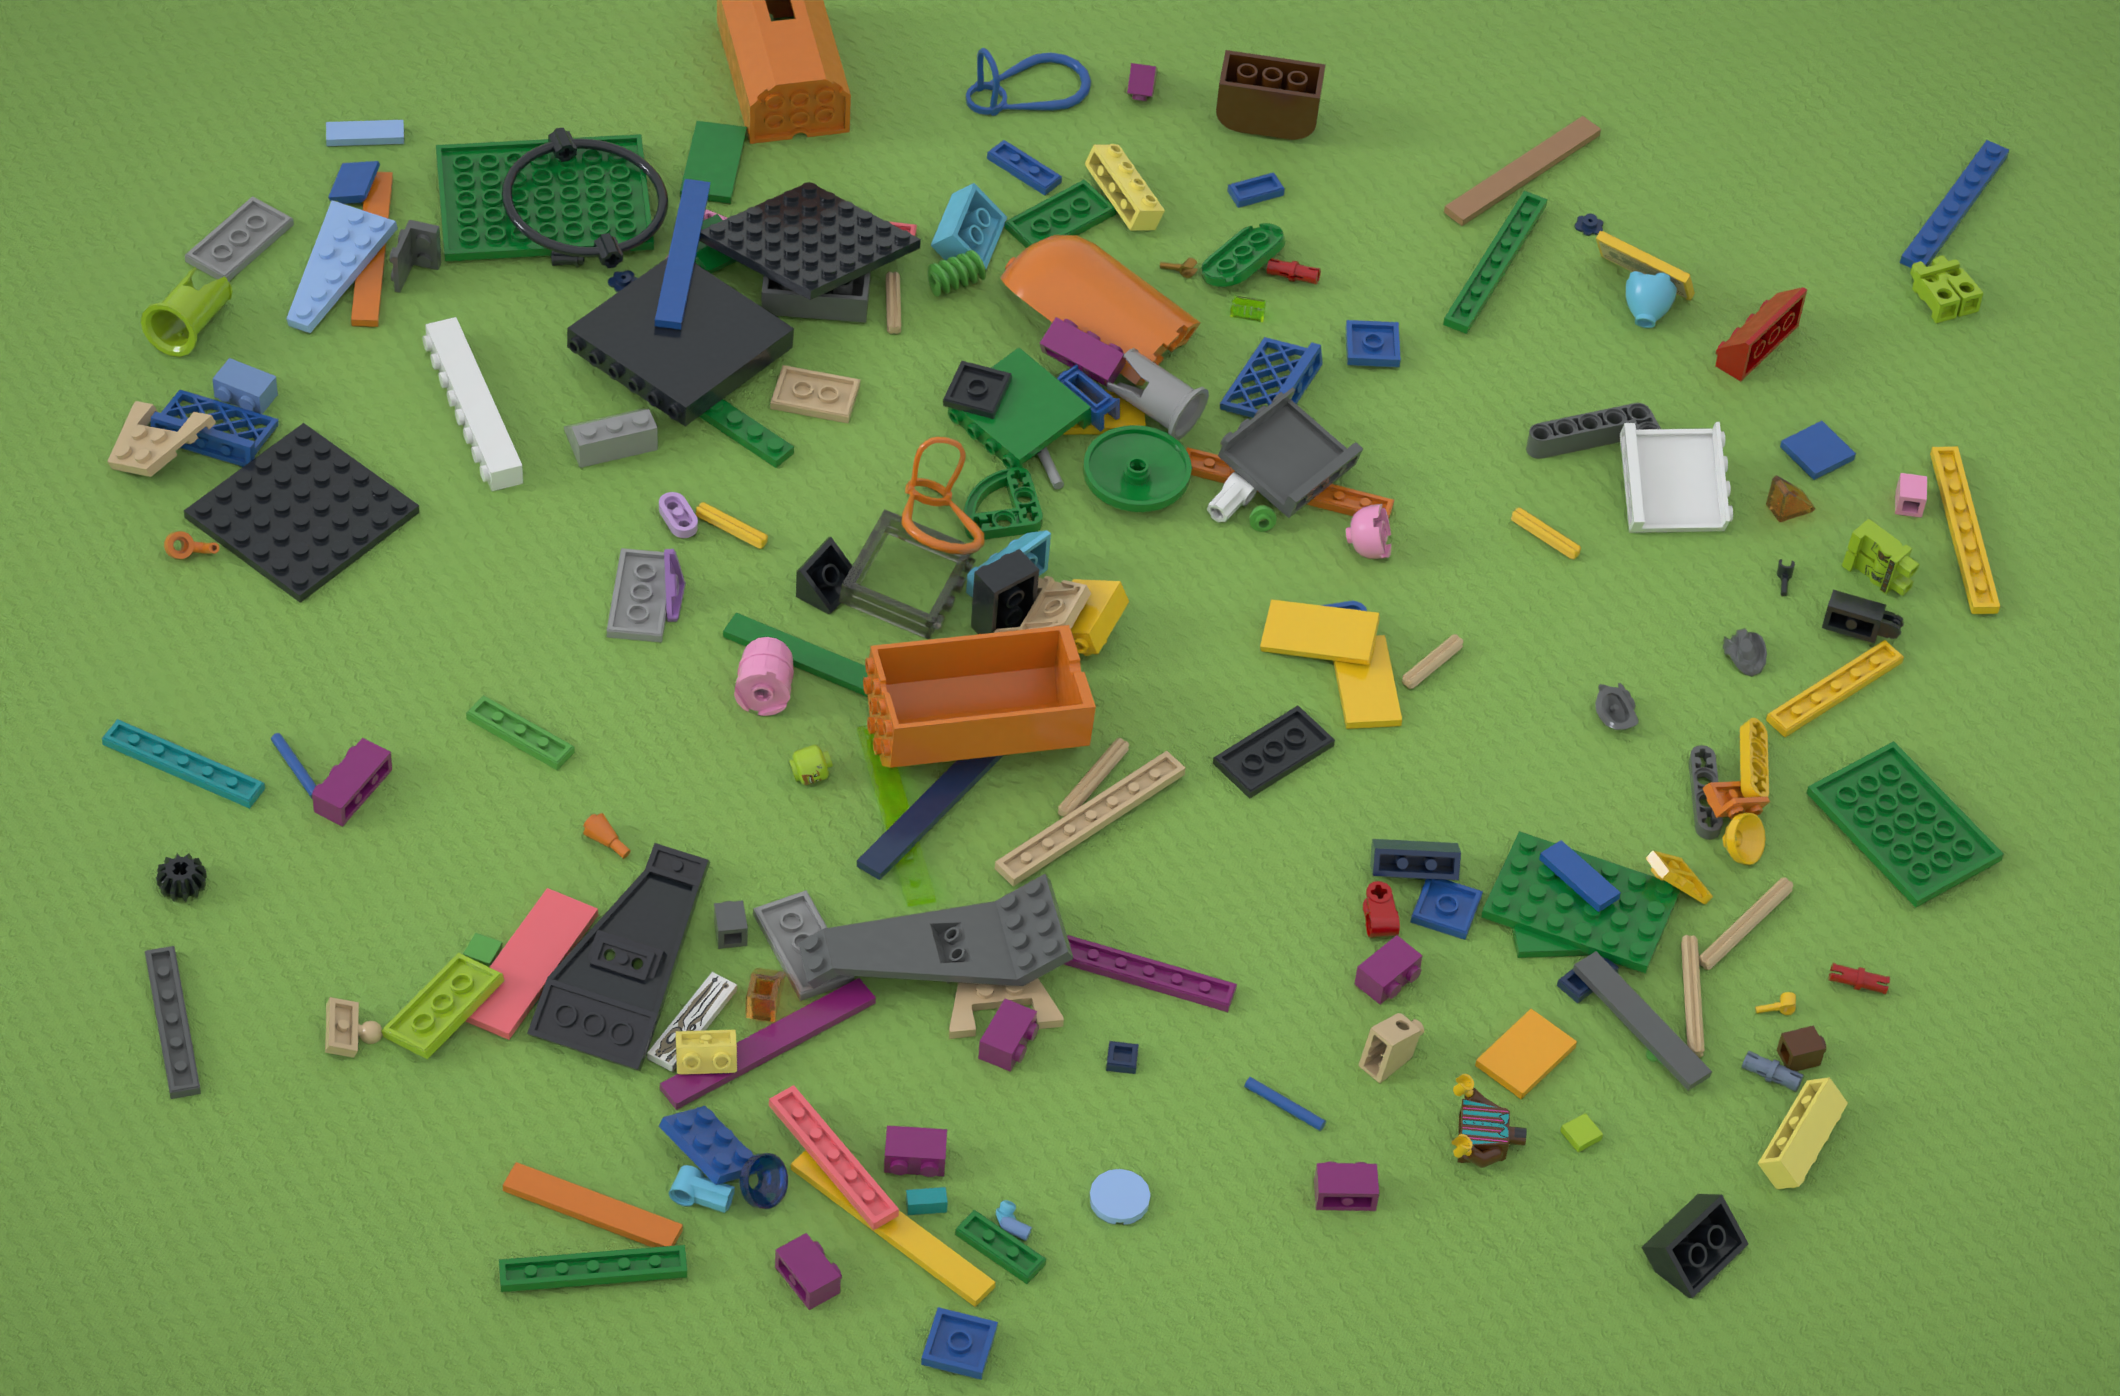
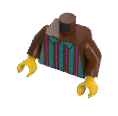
[1452,1074,1527,1168]

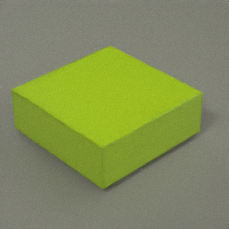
[1560,1113,1603,1152]

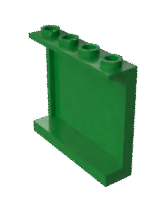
[948,347,1092,468]

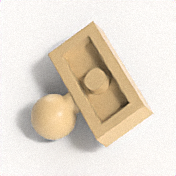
[325,997,383,1058]

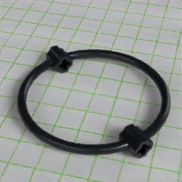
[502,127,668,269]

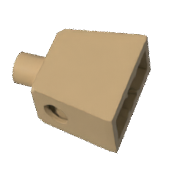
[1358,1013,1424,1083]

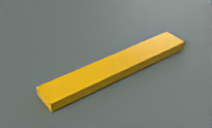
[1766,640,1904,737]

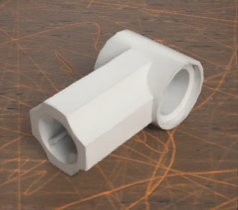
[1207,472,1257,523]

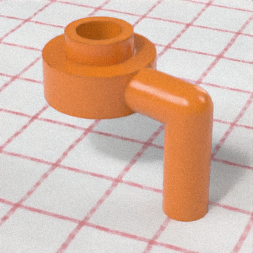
[164,531,220,559]

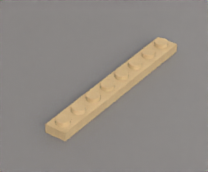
[995,751,1186,887]

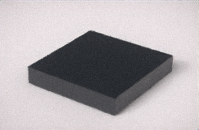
[943,361,1012,419]

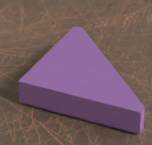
[664,549,686,622]

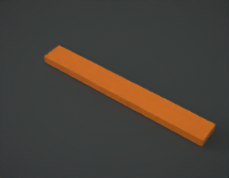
[351,172,393,327]
[1186,447,1394,519]

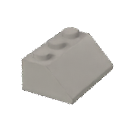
[564,409,658,468]

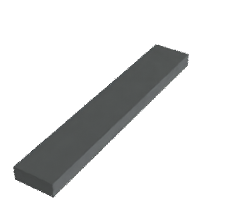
[145,946,201,1099]
[1573,951,1712,1091]

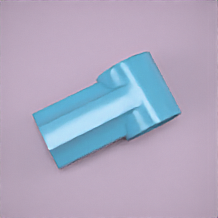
[669,1165,735,1213]

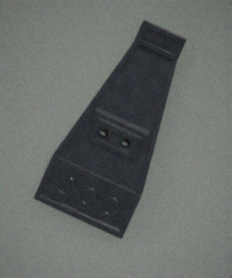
[527,843,710,1071]

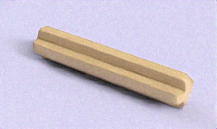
[886,272,901,334]
[1402,634,1464,689]

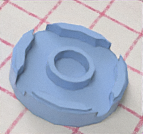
[1090,1169,1150,1225]

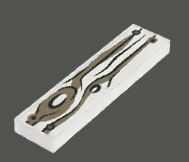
[647,972,737,1072]

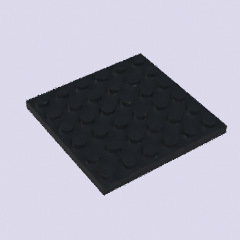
[700,182,921,300]
[184,423,420,603]

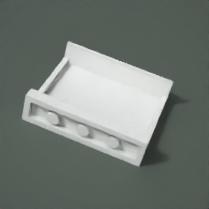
[1620,422,1733,533]

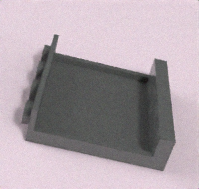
[1218,387,1363,518]

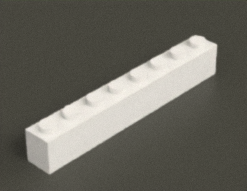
[423,317,523,491]

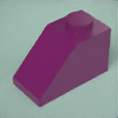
[1127,63,1158,101]

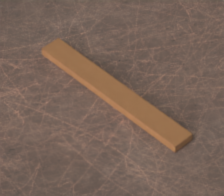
[1444,116,1601,226]

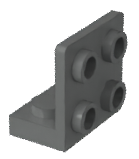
[390,220,442,293]

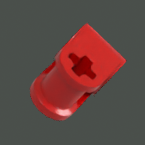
[1363,881,1400,937]

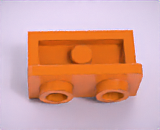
[1702,781,1770,819]

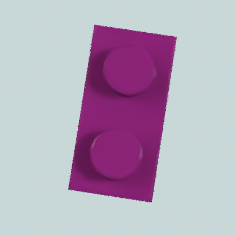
[1354,935,1423,1005]
[978,998,1039,1072]
[884,1125,947,1177]
[1314,1161,1379,1211]
[775,1233,842,1310]

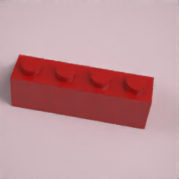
[1715,287,1807,381]

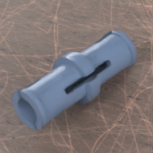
[1741,1051,1804,1092]

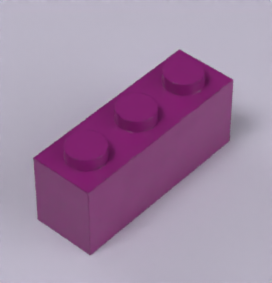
[1040,317,1126,387]
[312,738,392,827]

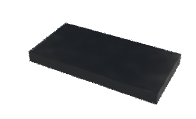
[1213,706,1335,799]

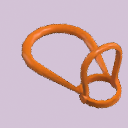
[901,437,985,555]

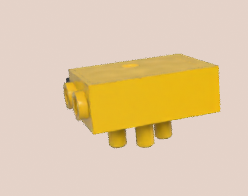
[1071,579,1129,656]

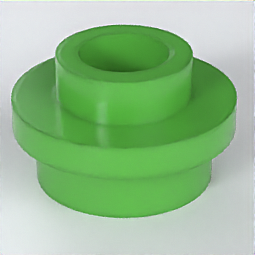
[1249,505,1277,532]

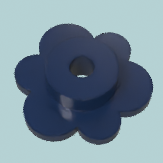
[1575,214,1603,236]
[608,270,638,292]

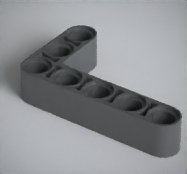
[1526,403,1661,459]

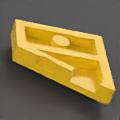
[1645,851,1713,904]

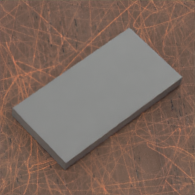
[185,196,294,282]
[607,548,667,643]
[753,890,854,1001]

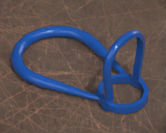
[966,48,1091,116]

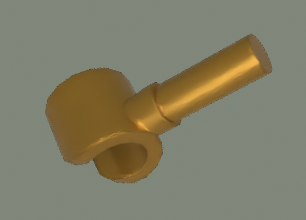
[1160,258,1198,278]

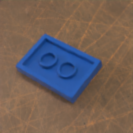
[659,1106,762,1185]

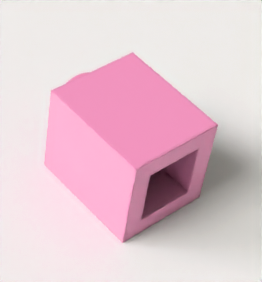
[1895,473,1927,518]

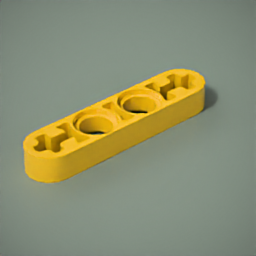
[1740,718,1769,798]

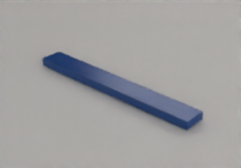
[655,179,711,330]

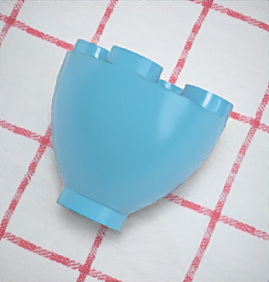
[1625,271,1677,328]

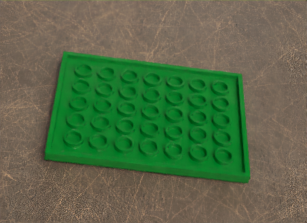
[436,134,654,261]

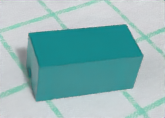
[906,1187,948,1215]

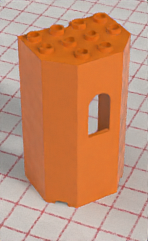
[717,0,851,144]
[863,625,1096,768]

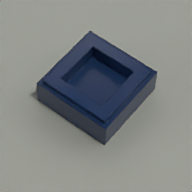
[1106,1041,1139,1074]

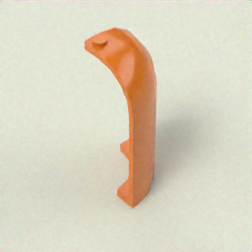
[1000,235,1201,386]

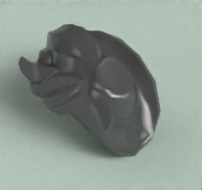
[1723,628,1767,677]
[1595,683,1639,730]

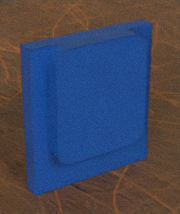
[328,161,380,204]

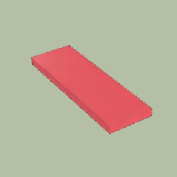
[465,888,599,1040]

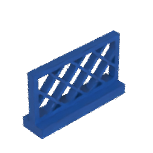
[1220,337,1323,418]
[151,390,279,467]

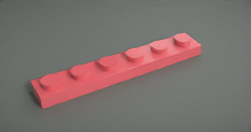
[769,1085,899,1230]

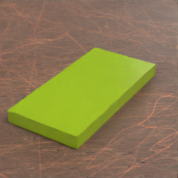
[381,953,505,1059]

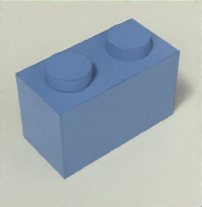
[213,358,278,414]

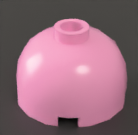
[1346,504,1391,559]

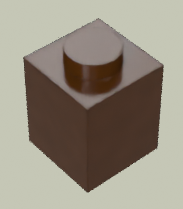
[1777,1025,1826,1071]

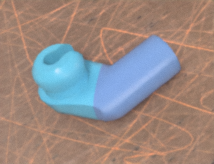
[996,1200,1032,1241]

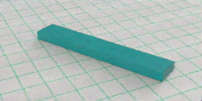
[102,719,265,809]

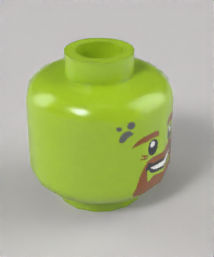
[789,745,833,786]

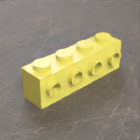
[1085,144,1165,231]
[1758,1077,1848,1189]

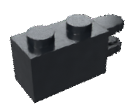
[1822,589,1904,643]

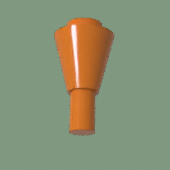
[583,813,631,859]

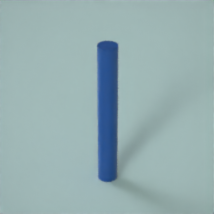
[271,733,317,798]
[1244,1077,1326,1131]

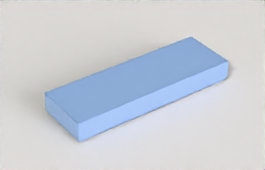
[326,120,404,146]

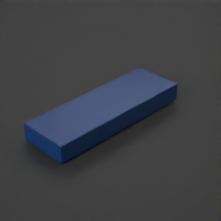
[987,140,1062,195]
[1539,840,1621,912]

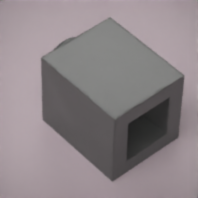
[714,900,748,949]

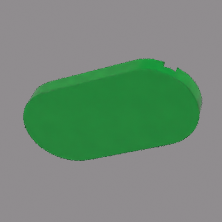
[1202,223,1285,287]

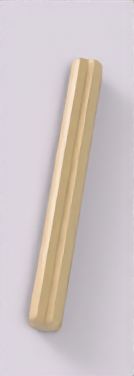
[1699,877,1794,970]
[1681,935,1705,1058]

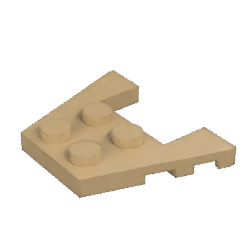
[107,401,216,477]
[994,576,1091,633]
[949,978,1064,1039]

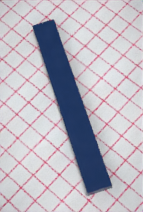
[857,755,1004,880]

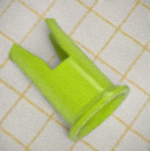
[141,267,233,357]

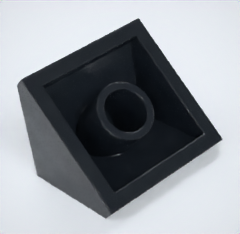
[796,537,862,614]

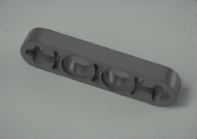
[1688,745,1723,840]

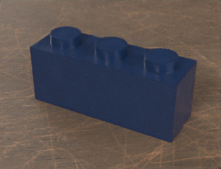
[1370,839,1461,880]

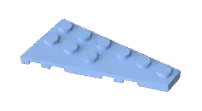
[286,200,398,333]

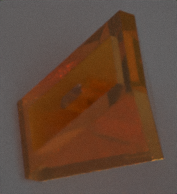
[1766,475,1816,522]

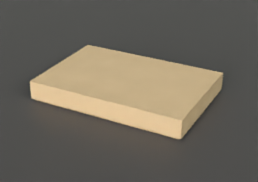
[770,365,861,423]

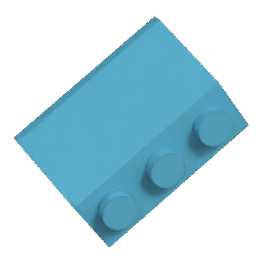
[931,183,1007,269]
[966,530,1051,598]

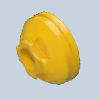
[1723,813,1765,865]

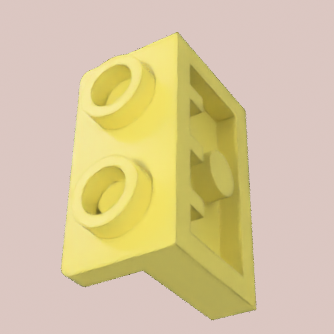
[676,1030,737,1074]

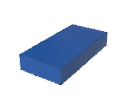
[1227,172,1285,208]

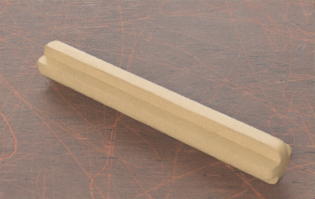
[1058,738,1129,817]

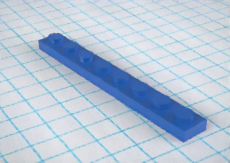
[1900,140,2009,268]

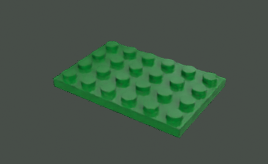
[1806,741,2004,908]
[1481,831,1681,974]

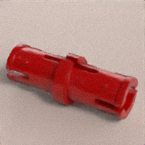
[1266,258,1321,285]
[1828,963,1890,995]

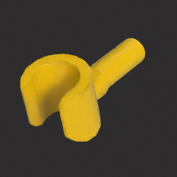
[1755,992,1796,1015]

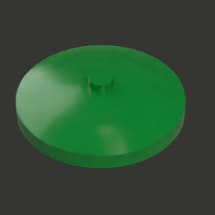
[1083,425,1192,512]

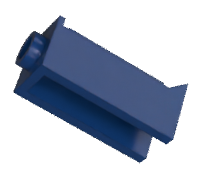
[1057,364,1120,432]

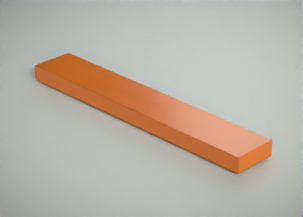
[503,1162,683,1247]

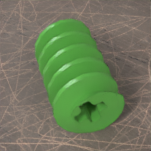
[927,250,986,297]

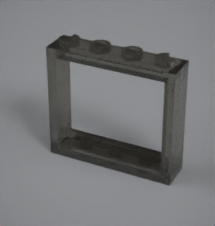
[838,509,976,640]

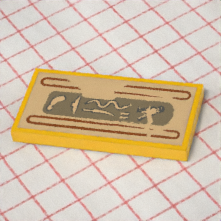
[1596,231,1695,301]

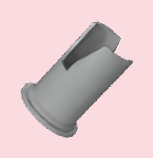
[1107,348,1209,440]

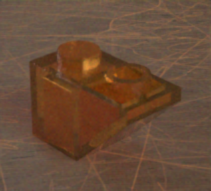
[746,968,786,1022]

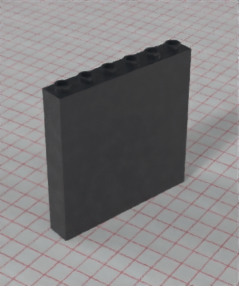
[567,257,794,427]

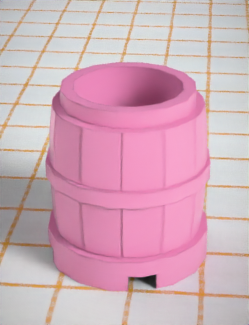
[734,637,794,716]

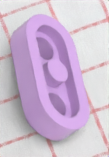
[659,492,698,538]

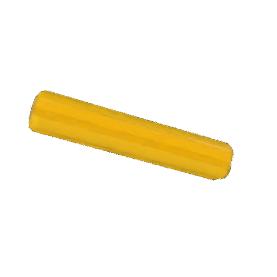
[696,502,768,549]
[1511,507,1581,560]

